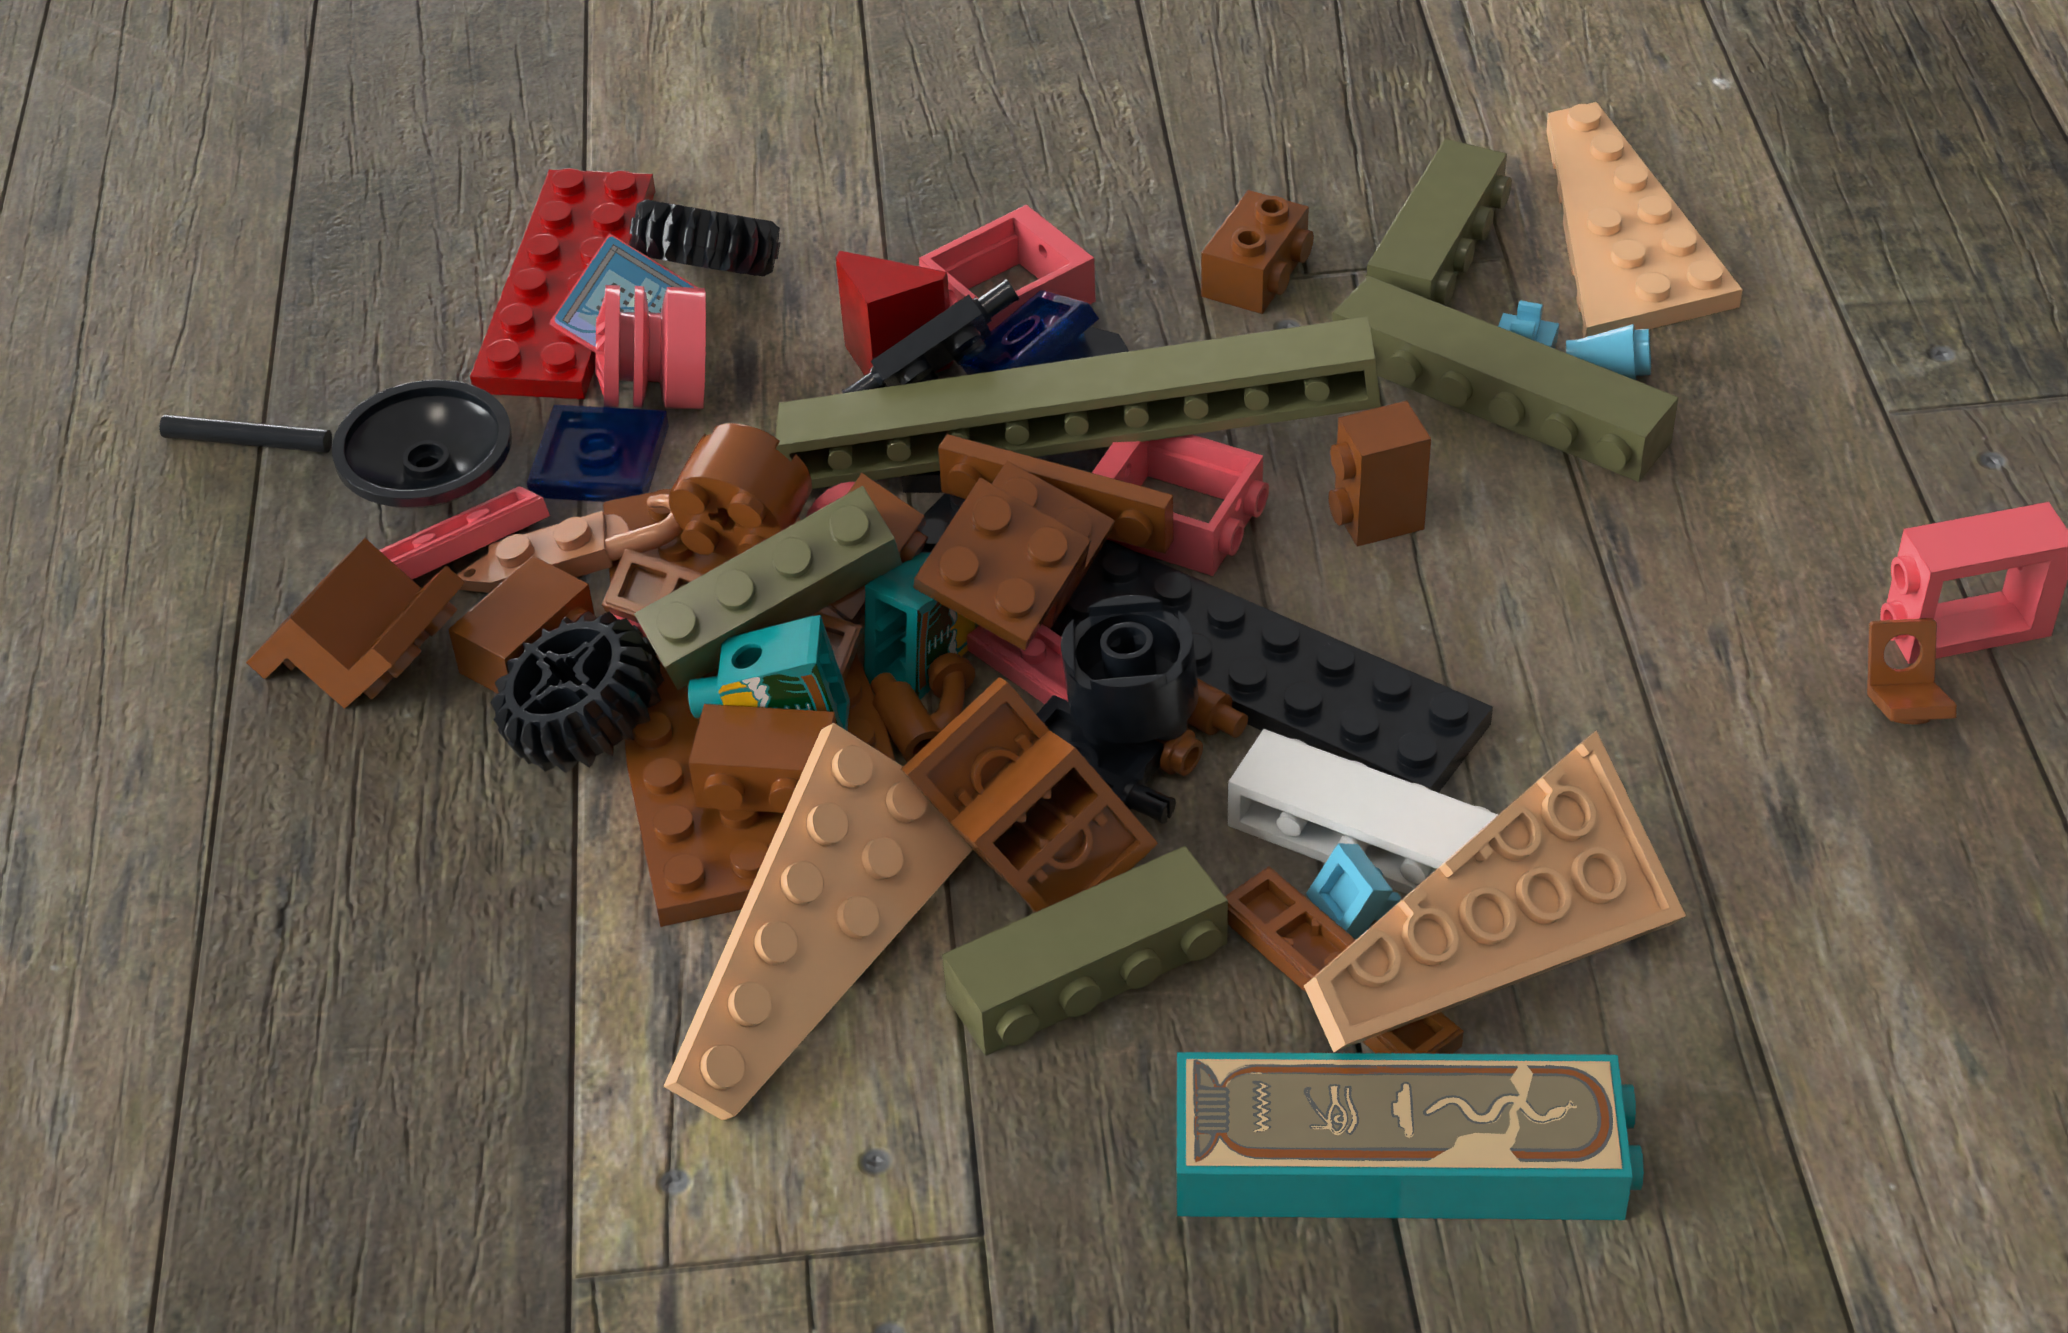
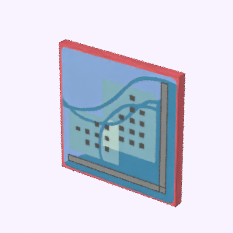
[549,233,706,353]

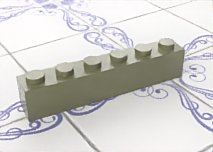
[1332,276,1679,482]

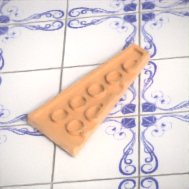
[1546,102,1743,338]
[663,723,973,1120]
[1304,730,1686,1053]

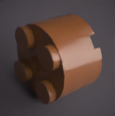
[669,423,812,559]

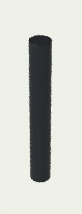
[159,415,332,453]

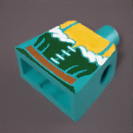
[864,552,975,700]
[688,615,850,731]

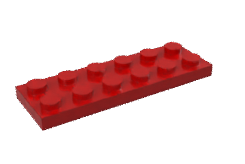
[470,168,655,399]

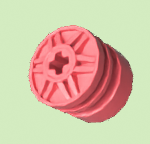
[595,285,706,409]

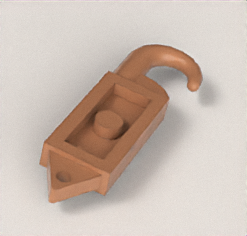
[457,494,683,593]

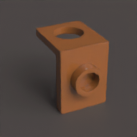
[1867,618,1957,725]

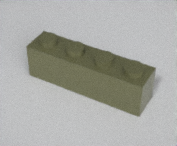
[1366,139,1512,306]
[634,486,902,690]
[942,846,1228,1056]

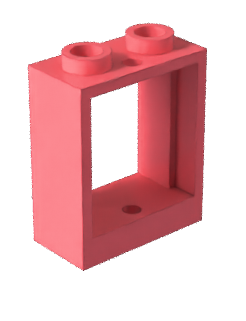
[919,205,1096,357]
[1092,435,1269,576]
[1880,502,2068,664]

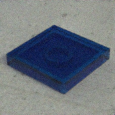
[961,290,1099,375]
[527,405,669,502]

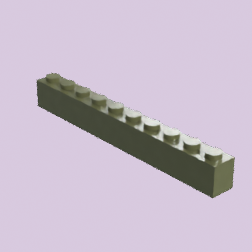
[776,316,1381,489]

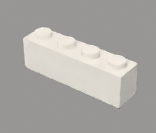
[1228,729,1498,894]

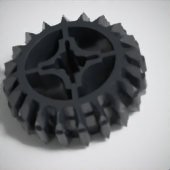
[629,200,780,277]
[490,611,664,773]

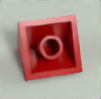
[836,251,954,376]

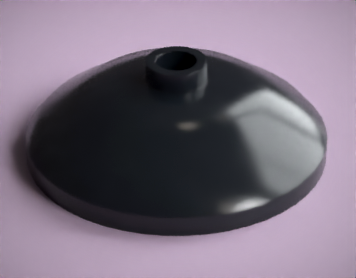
[332,380,512,509]

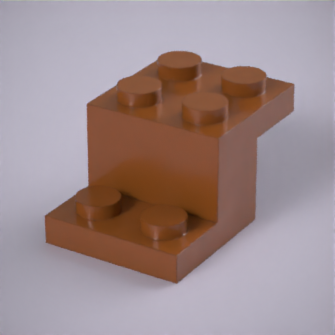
[913,460,1115,651]
[246,538,465,709]
[901,677,1158,912]

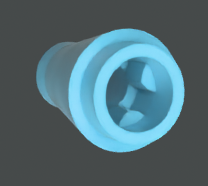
[1566,324,1651,381]

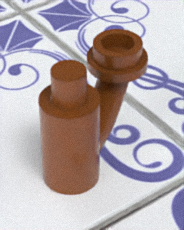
[871,653,975,762]
[1155,678,1248,776]

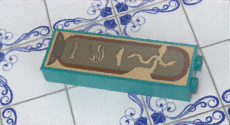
[1177,1052,1644,1220]

